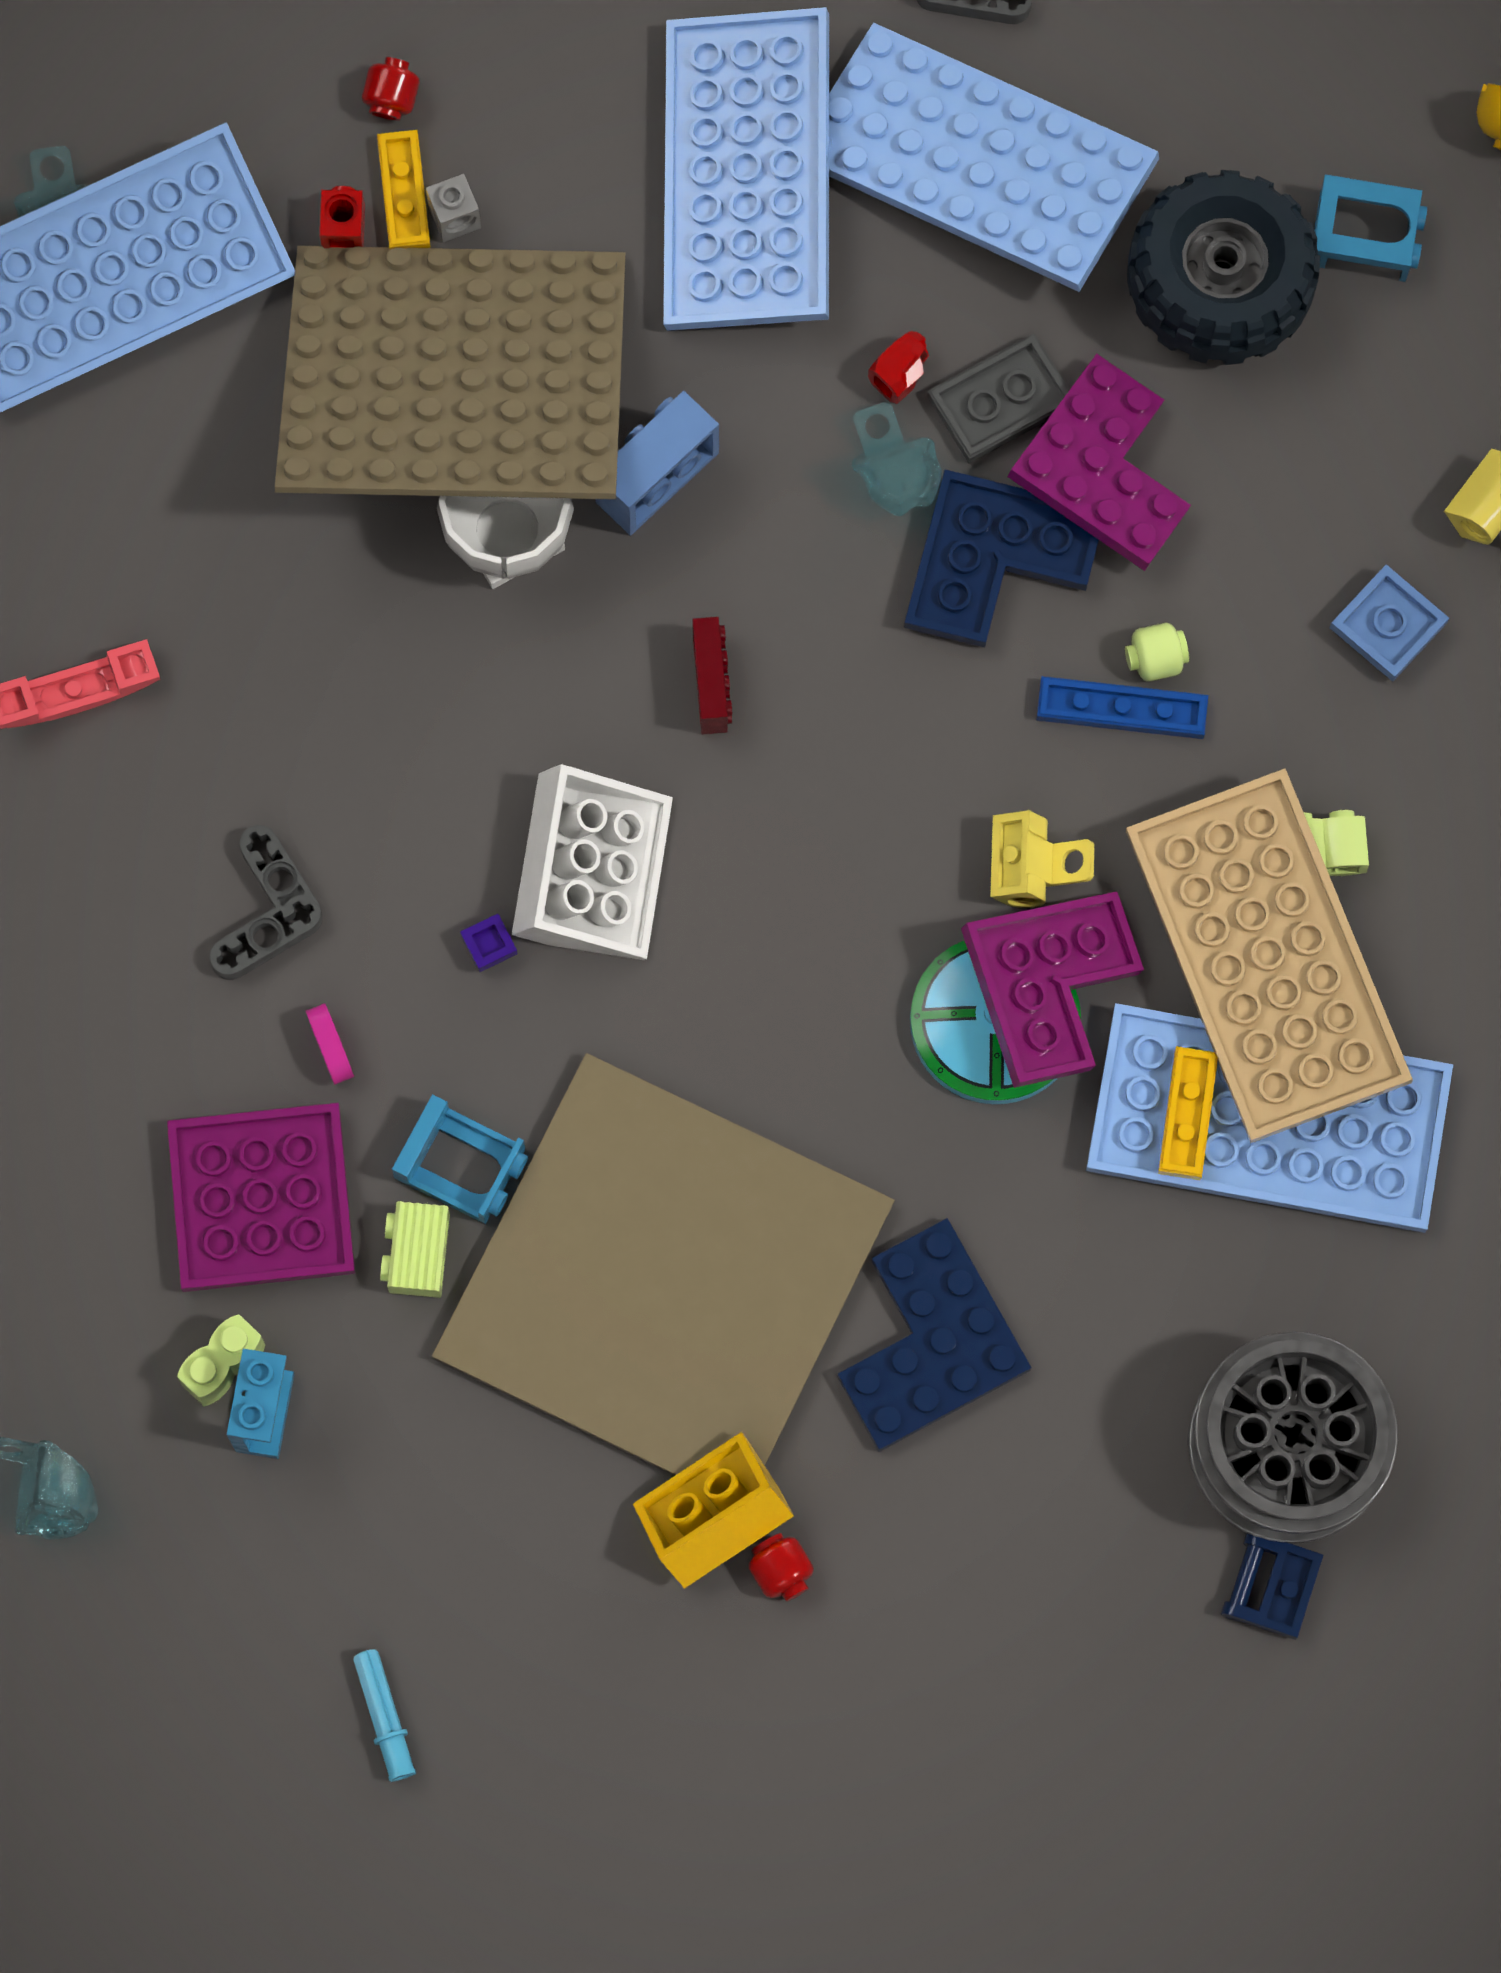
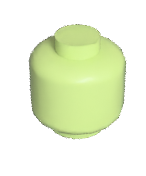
[1125,623,1189,682]

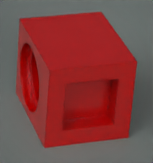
[319,186,365,248]

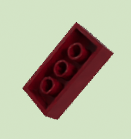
[692,616,732,735]

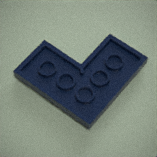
[904,469,1099,648]
[837,1218,1032,1452]

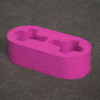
[305,1003,354,1085]

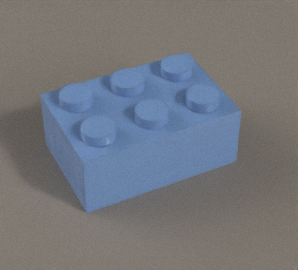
[595,391,719,536]

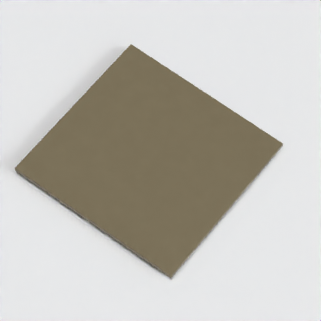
[275,246,626,499]
[432,1053,895,1475]

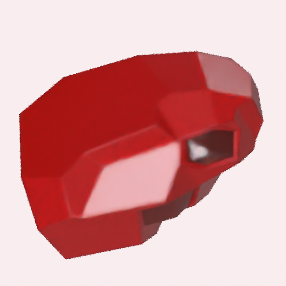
[868,331,929,404]

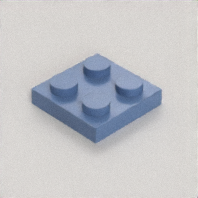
[1330,565,1449,682]

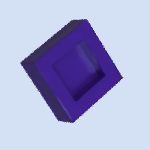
[460,914,518,973]

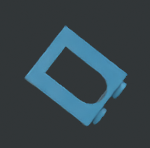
[1314,174,1427,282]
[392,1094,528,1224]
[226,1349,295,1459]

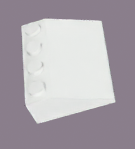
[512,764,673,960]

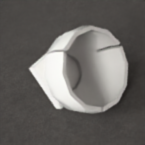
[437,496,574,589]

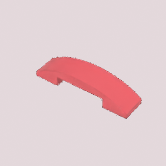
[0,639,160,729]

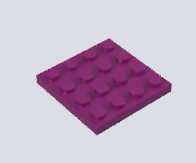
[167,1103,355,1292]

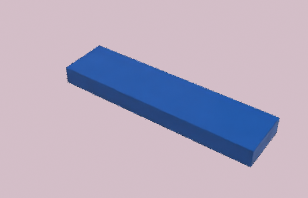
[1036,676,1208,739]

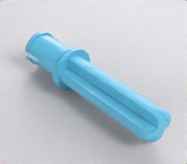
[354,1649,416,1782]

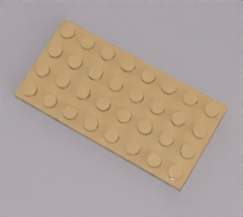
[1126,768,1413,1143]

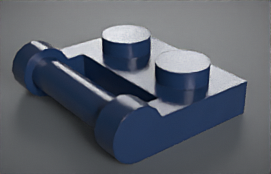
[1221,1533,1324,1640]

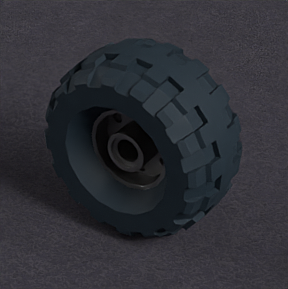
[1127,170,1320,365]

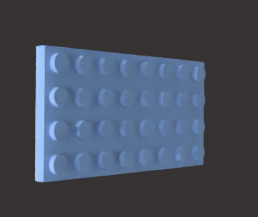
[663,7,829,331]
[829,22,1159,292]
[0,122,295,412]
[1086,1003,1453,1233]

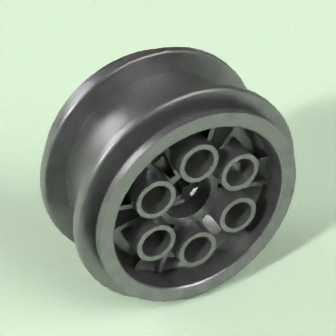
[1188,1332,1398,1544]

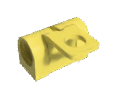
[1444,448,1501,545]
[990,810,1094,908]

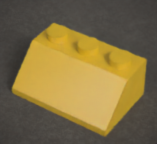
[633,1432,794,1589]

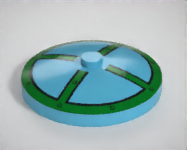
[910,940,1081,1104]

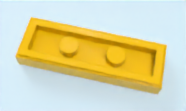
[377,130,431,250]
[1158,1046,1218,1180]

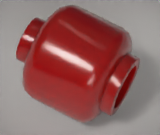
[362,57,420,121]
[749,1533,814,1602]

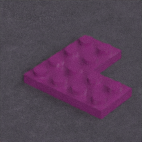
[1007,353,1191,571]
[961,891,1144,1088]

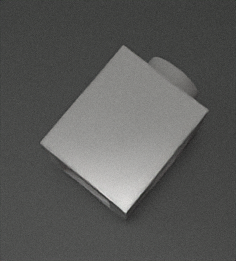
[426,174,481,243]

